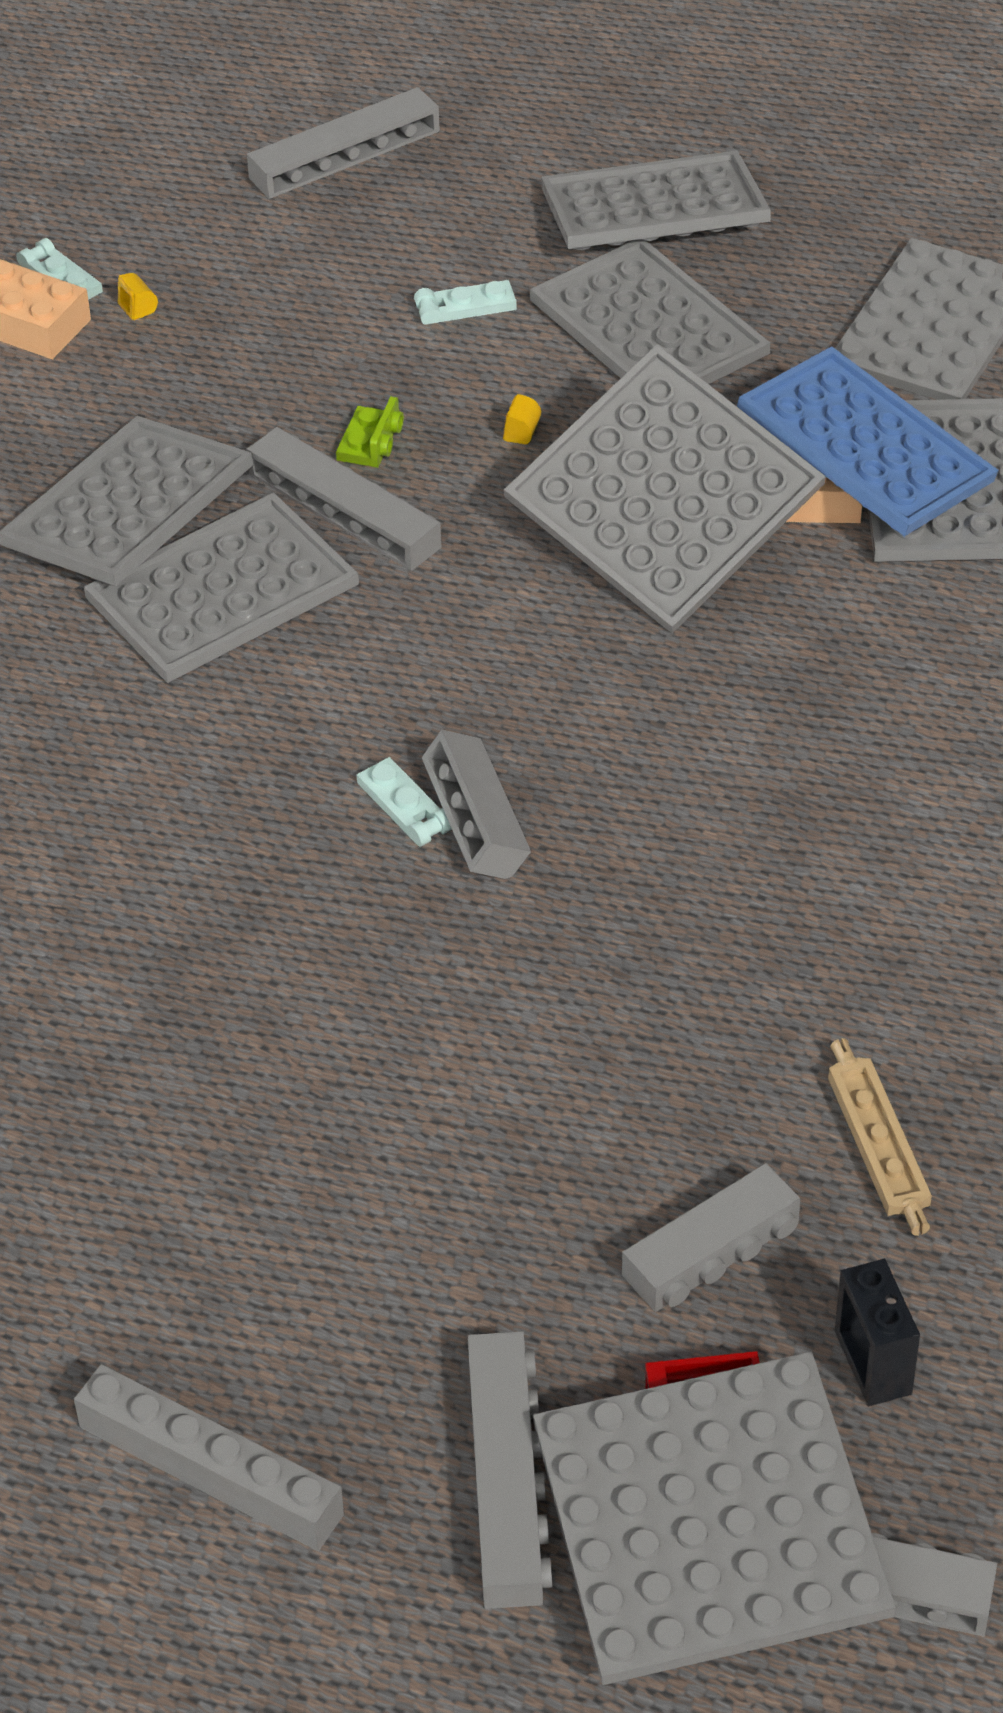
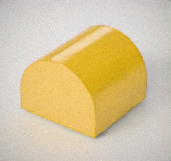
[118,273,158,320]
[503,394,541,445]

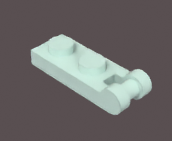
[16,238,103,300]
[414,280,517,325]
[356,757,452,848]

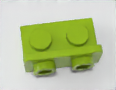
[336,396,404,468]

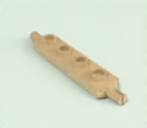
[828,1038,932,1236]

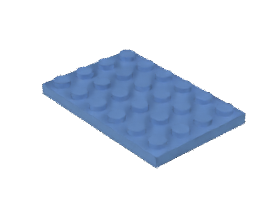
[737,346,999,537]

